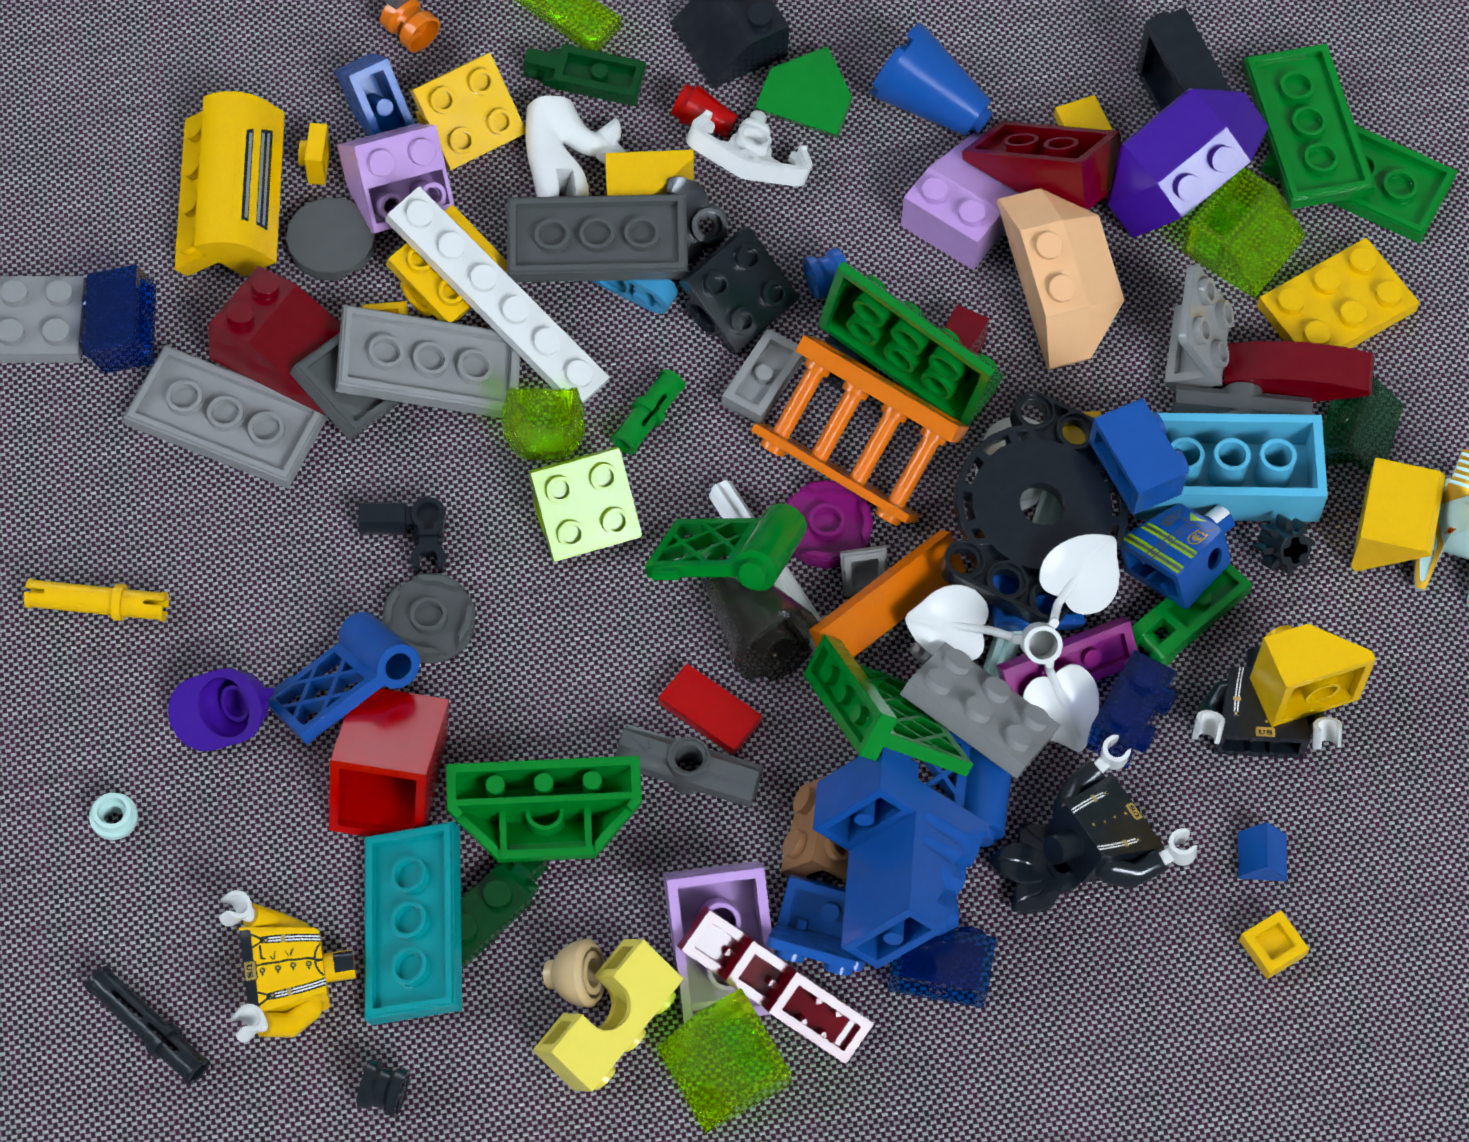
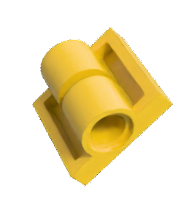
[409,53,525,170]
[386,204,507,323]

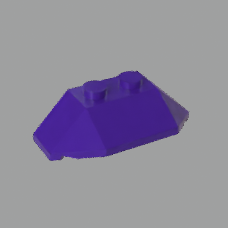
[1106,88,1269,238]

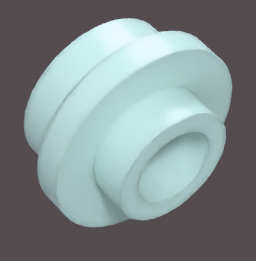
[89,793,138,840]

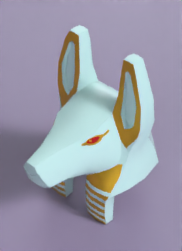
[1414,449,1469,607]

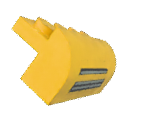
[175,91,285,277]

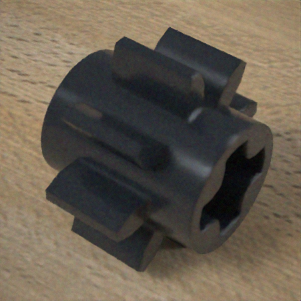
[1254,514,1315,575]

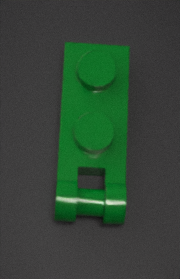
[1132,563,1252,670]

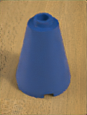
[869,22,993,136]

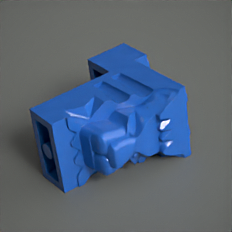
[813,747,989,969]

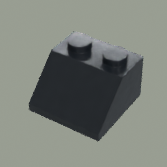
[672,0,789,89]

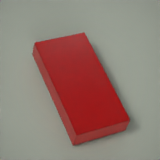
[658,663,762,756]

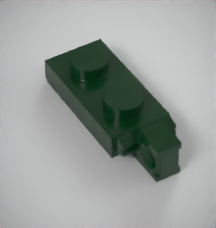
[523,44,647,107]
[461,861,548,968]

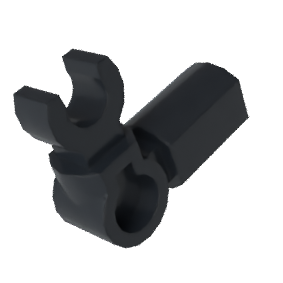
[358,497,447,573]

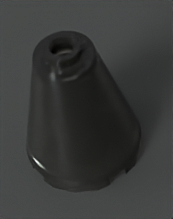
[704,558,819,683]

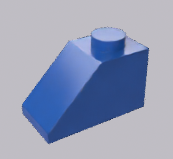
[334,53,415,136]

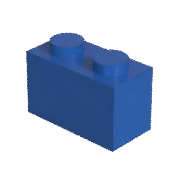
[1088,398,1189,515]

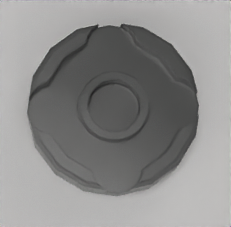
[286,197,376,281]
[382,573,476,664]

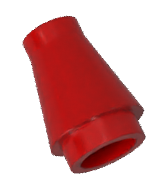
[671,83,739,138]

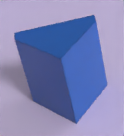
[1238,822,1287,881]

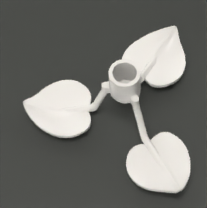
[905,534,1120,752]

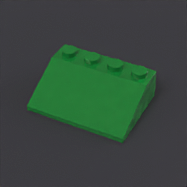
[817,261,1004,426]

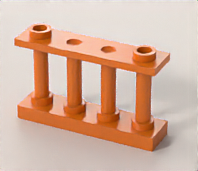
[751,335,969,526]

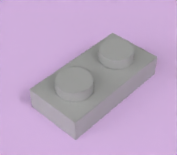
[722,328,805,423]

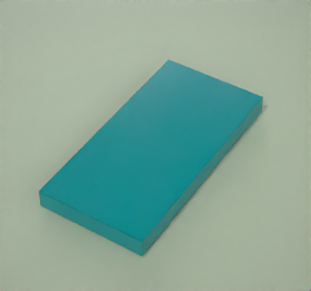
[364,821,462,1025]

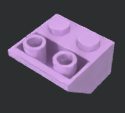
[337,123,455,233]

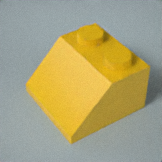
[1250,623,1376,727]

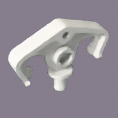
[686,109,813,186]

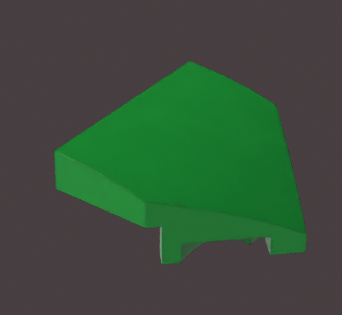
[755,47,853,138]

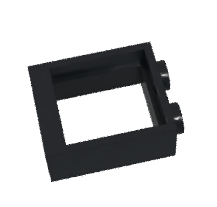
[1136,8,1231,113]

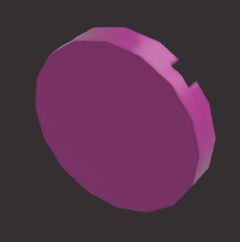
[785,480,873,569]

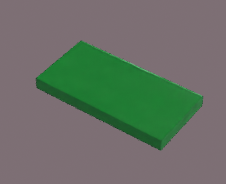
[1242,43,1376,210]
[1261,125,1458,244]

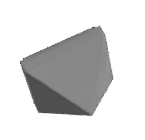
[839,545,888,596]

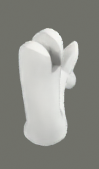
[525,96,626,197]

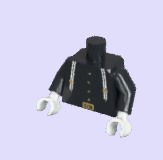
[1192,647,1342,759]
[1043,735,1197,889]

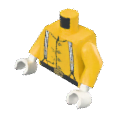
[219,890,356,1043]

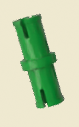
[611,369,686,455]

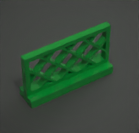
[803,634,973,777]

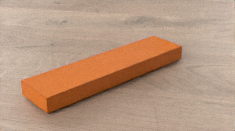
[809,530,966,658]

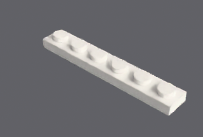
[385,186,610,412]

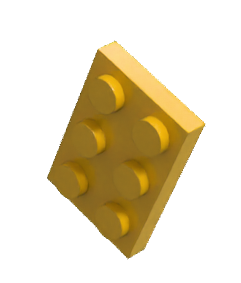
[1257,237,1420,348]

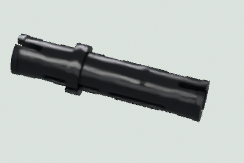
[85,966,211,1085]

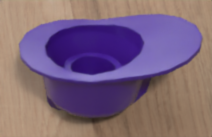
[168,668,274,751]

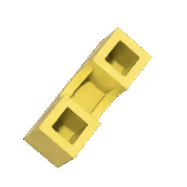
[532,939,684,1092]

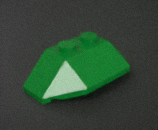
[446,756,642,863]

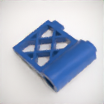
[269,612,420,745]
[906,732,1012,847]

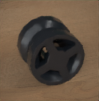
[356,1059,411,1118]

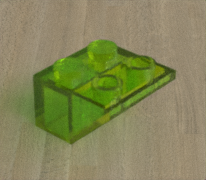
[1182,167,1306,298]
[657,987,792,1134]

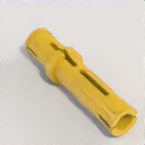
[24,578,169,622]

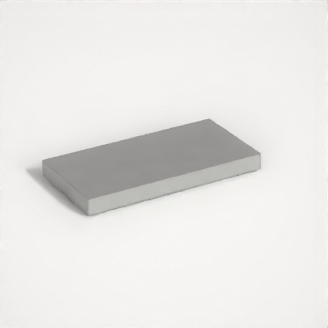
[335,305,520,420]
[123,345,328,489]

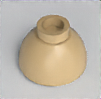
[543,938,605,1008]

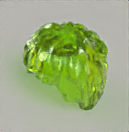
[502,387,585,461]

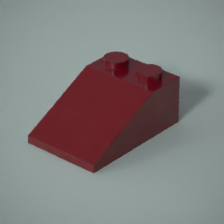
[962,121,1121,210]
[209,266,340,416]

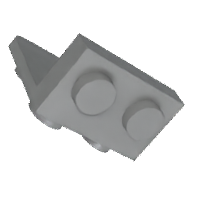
[1165,264,1234,391]

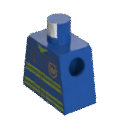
[1120,504,1235,609]

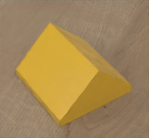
[1351,457,1446,572]

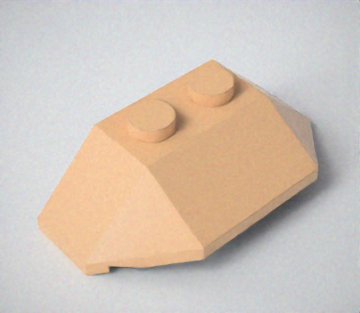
[997,188,1125,371]

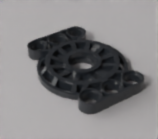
[939,391,1128,624]

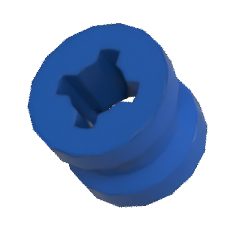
[802,247,847,300]

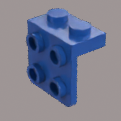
[766,874,866,976]

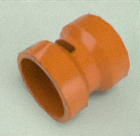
[380,0,441,53]

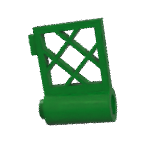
[645,503,807,591]

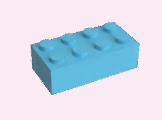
[1135,413,1328,522]

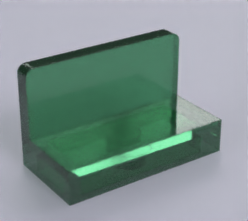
[1323,375,1403,475]

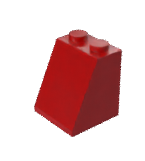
[329,685,449,837]

